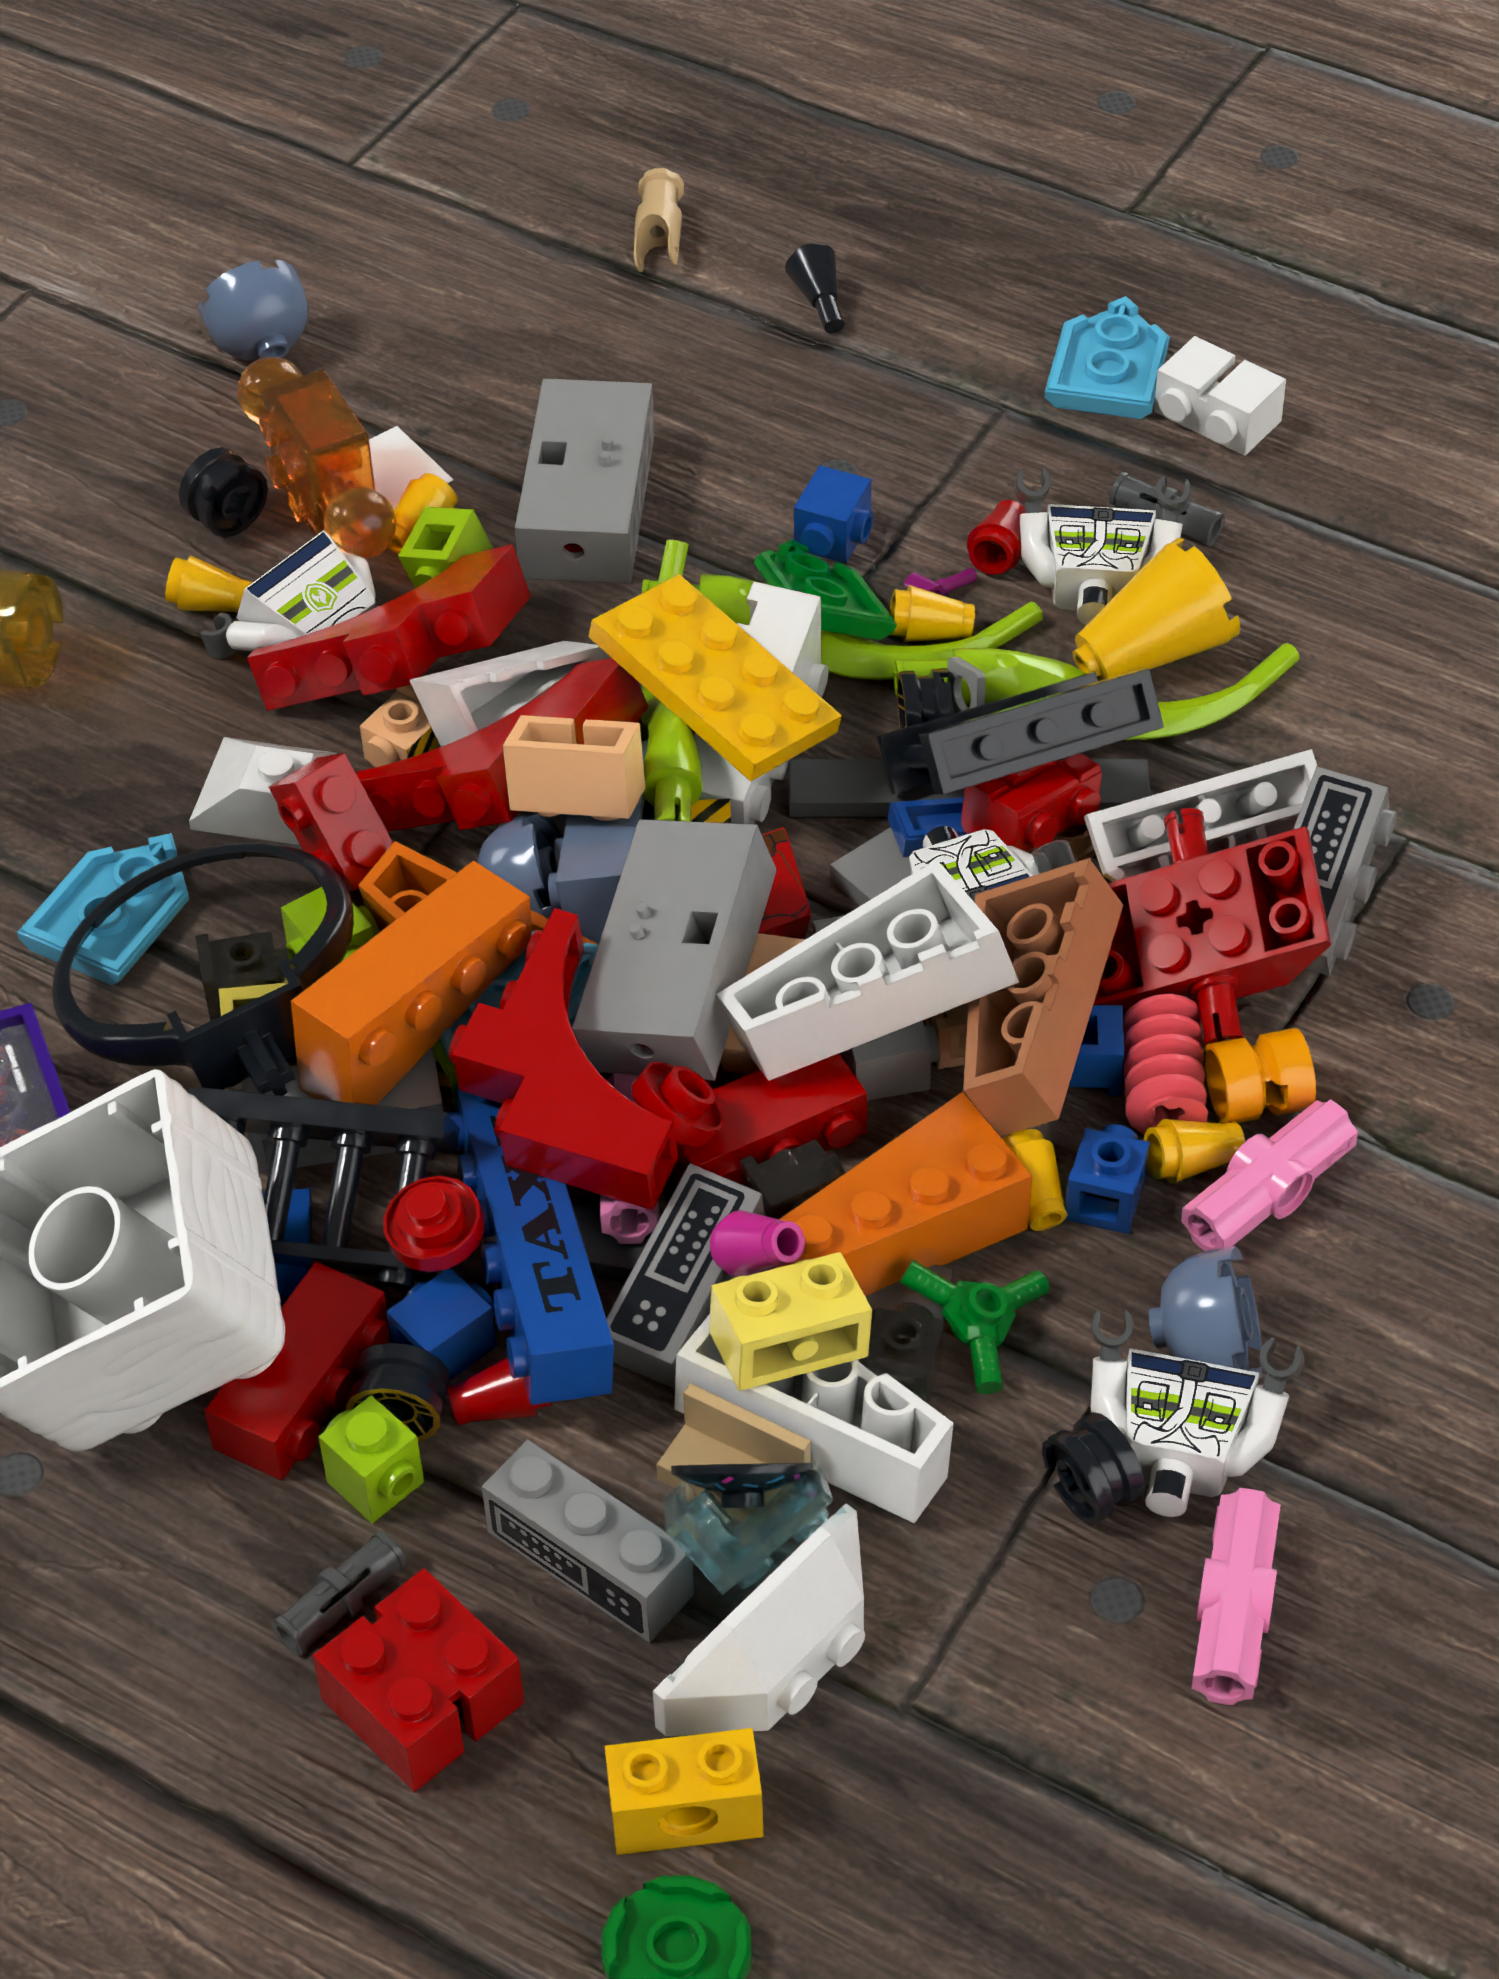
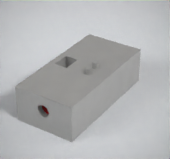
[515,379,655,584]
[572,819,777,1080]

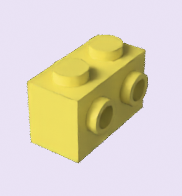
[709,1252,872,1391]

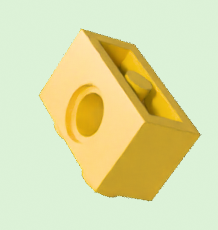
[605,1728,764,1855]

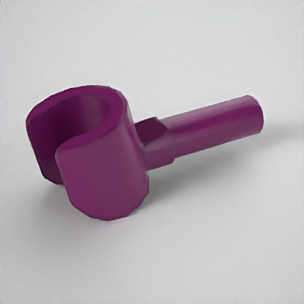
[904,568,977,596]

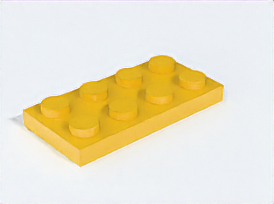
[588,574,842,782]

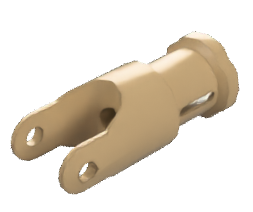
[633,168,684,272]

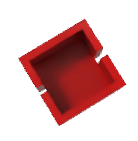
[312,1568,525,1793]

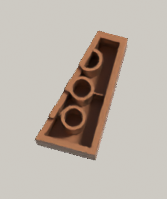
[963,858,1123,1136]

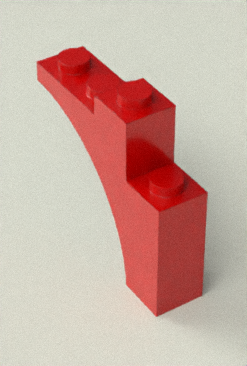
[247,544,531,711]
[356,658,649,832]
[449,908,678,1210]

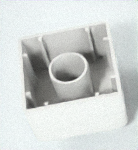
[0,1069,285,1452]

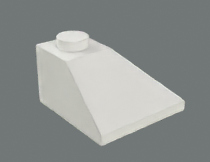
[189,737,337,845]

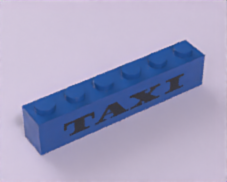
[447,1085,614,1405]

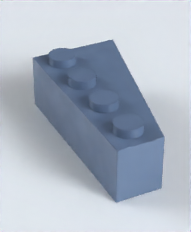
[548,740,654,945]

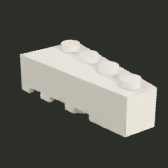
[694,582,829,824]
[717,860,1019,1081]
[674,1314,954,1523]

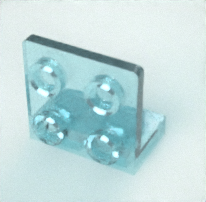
[663,1461,833,1595]

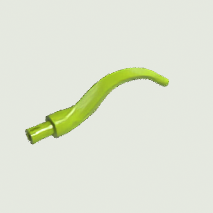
[641,540,703,822]
[642,574,1043,680]
[894,643,1300,740]

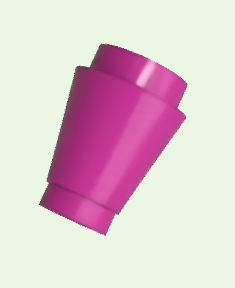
[710,1210,805,1277]

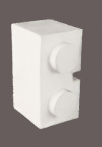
[1154,336,1286,456]

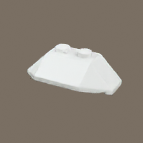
[1084,749,1317,882]
[653,1504,865,1736]

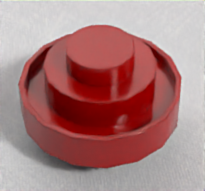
[631,1062,723,1147]
[383,1176,485,1272]

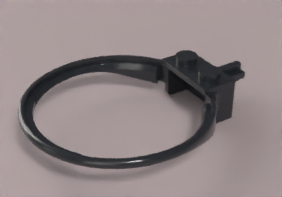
[52,842,354,1096]

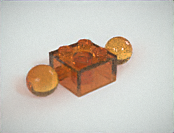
[237,356,396,559]

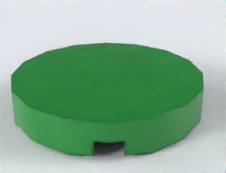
[602,1875,752,1979]

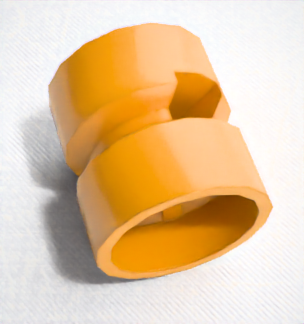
[1203,1028,1316,1124]

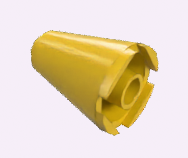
[1072,537,1240,681]

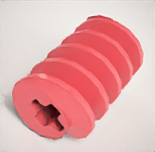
[1123,994,1208,1135]

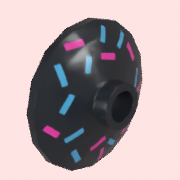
[671,1463,813,1508]

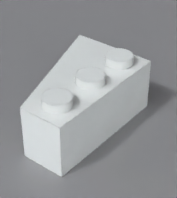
[409,641,609,747]

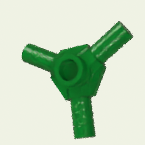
[899,1259,1049,1395]

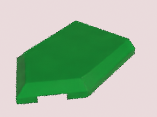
[754,539,897,640]

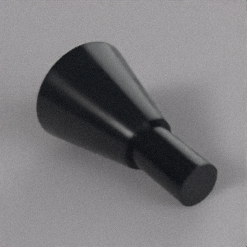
[785,243,845,334]

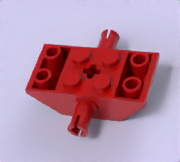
[1093,808,1331,1047]

